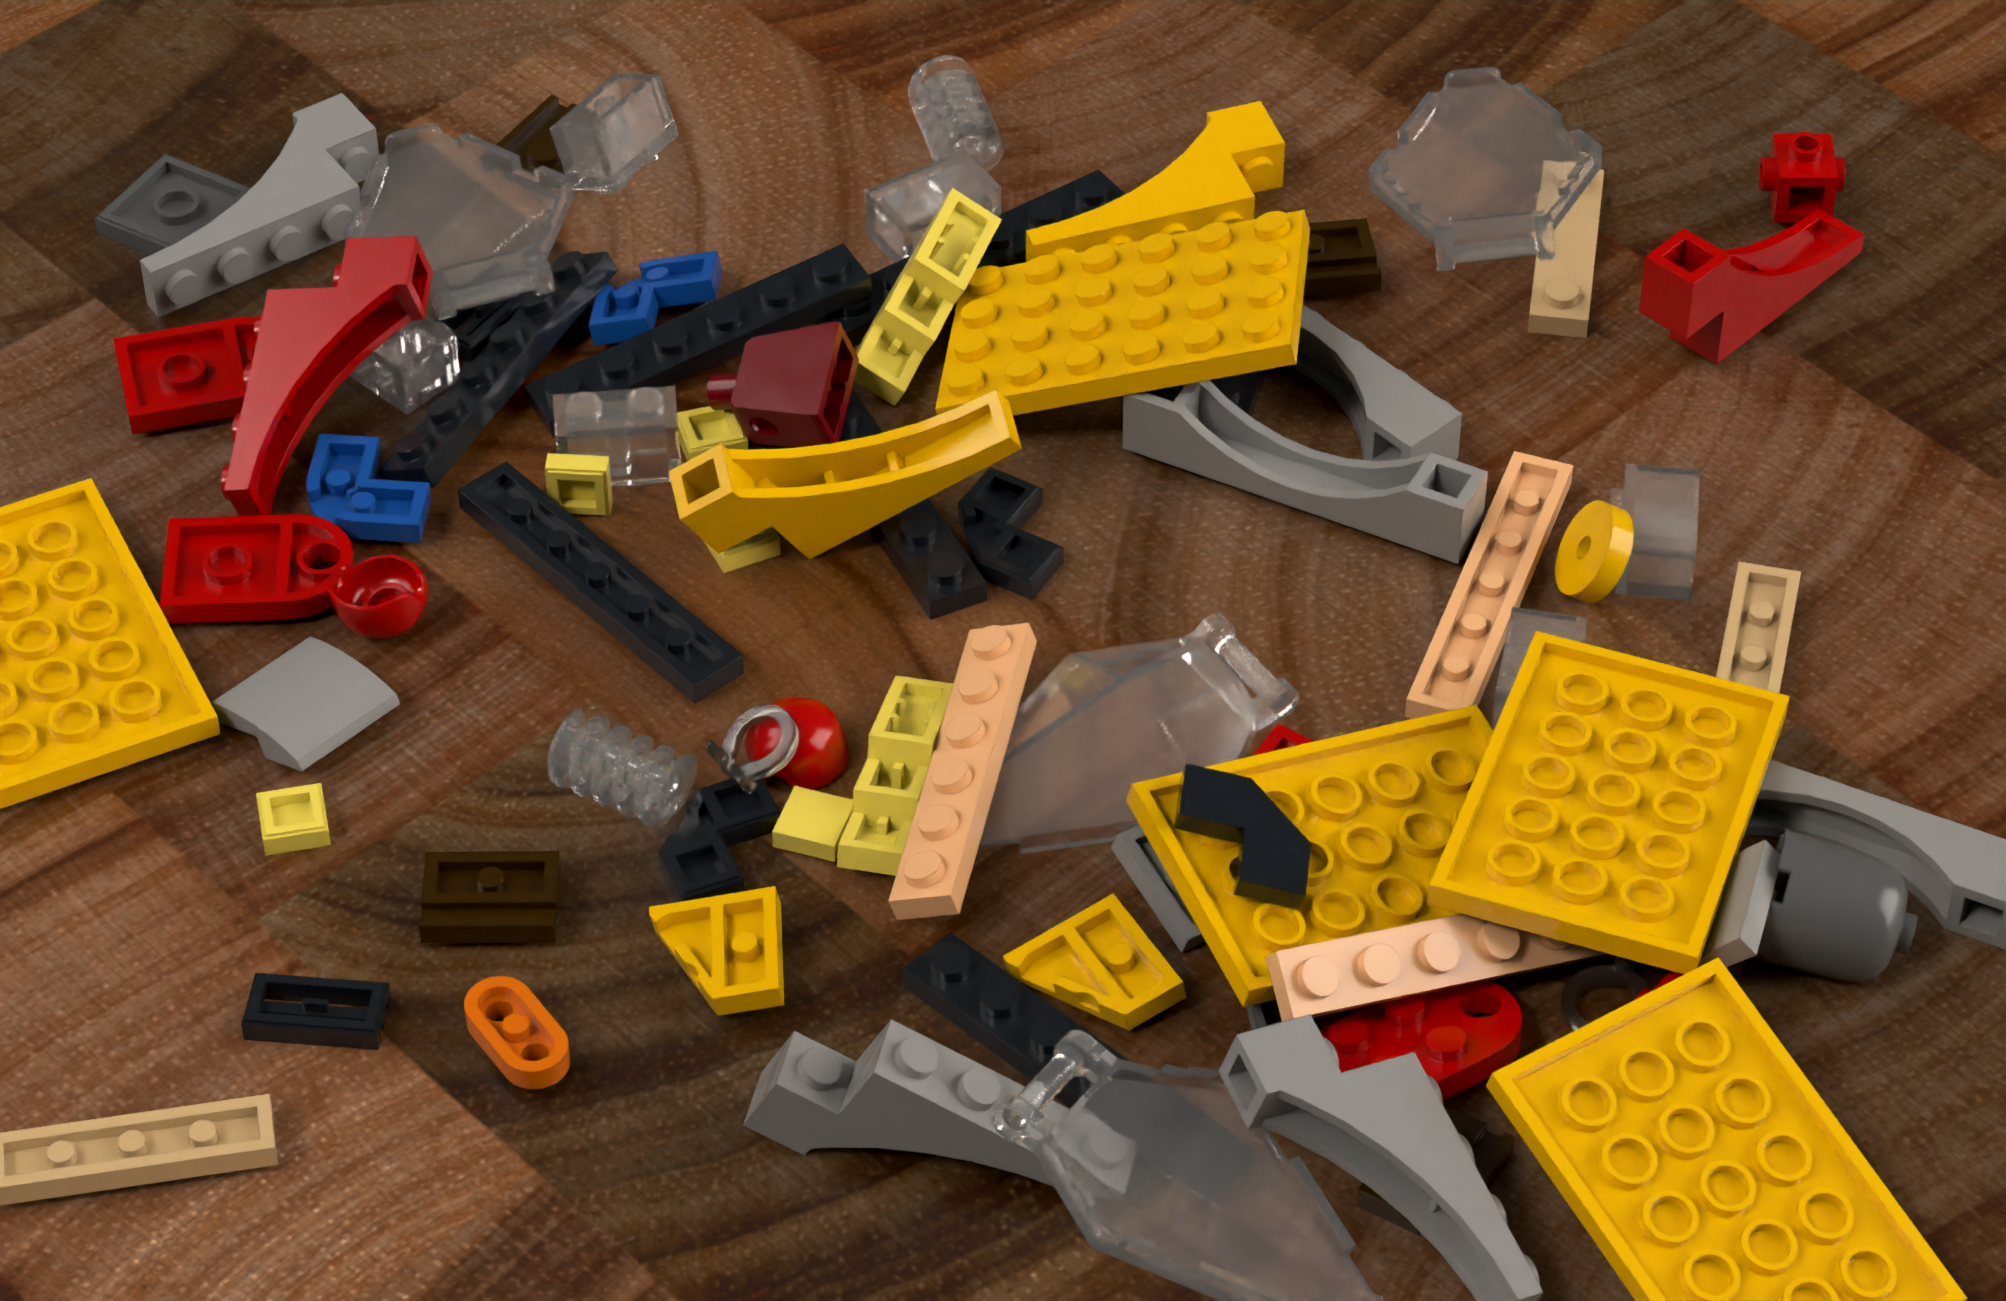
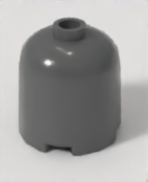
[1753,829,1918,983]

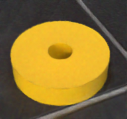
[1555,500,1634,603]

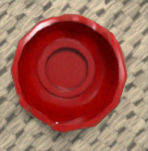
[327,554,429,640]
[744,697,850,790]

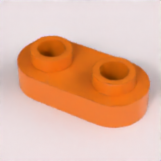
[464,976,570,1089]

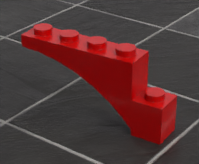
[1639,208,1865,365]
[221,236,433,516]

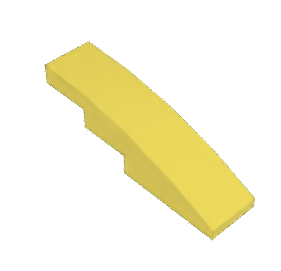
[854,188,1002,406]
[837,675,954,876]

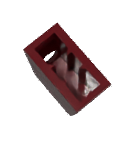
[707,322,859,448]

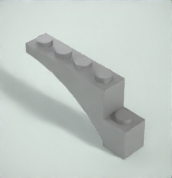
[140,93,381,317]
[1218,1014,1543,1301]
[743,1019,1137,1210]

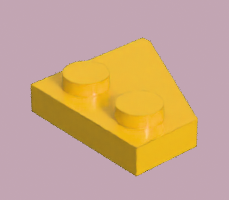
[649,886,784,1016]
[1003,893,1187,1031]

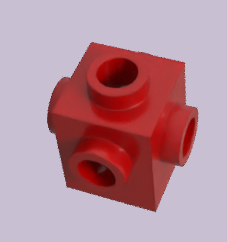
[1759,132,1845,223]

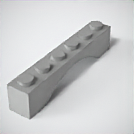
[1289,305,1462,461]
[1122,380,1488,564]
[1744,760,2006,950]

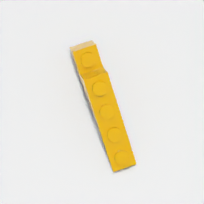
[1026,101,1285,262]
[669,389,1022,560]

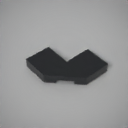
[958,467,1064,600]
[1174,763,1311,910]
[658,770,781,902]

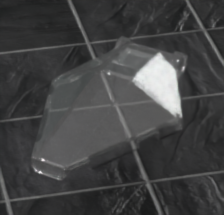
[1368,67,1602,271]
[343,123,574,320]
[978,613,1300,854]
[990,1030,1384,1301]

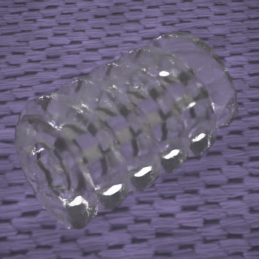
[907,55,1004,179]
[547,708,698,828]

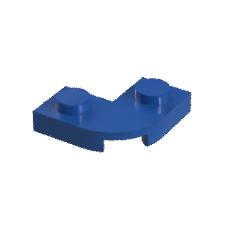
[588,250,723,346]
[307,434,432,543]

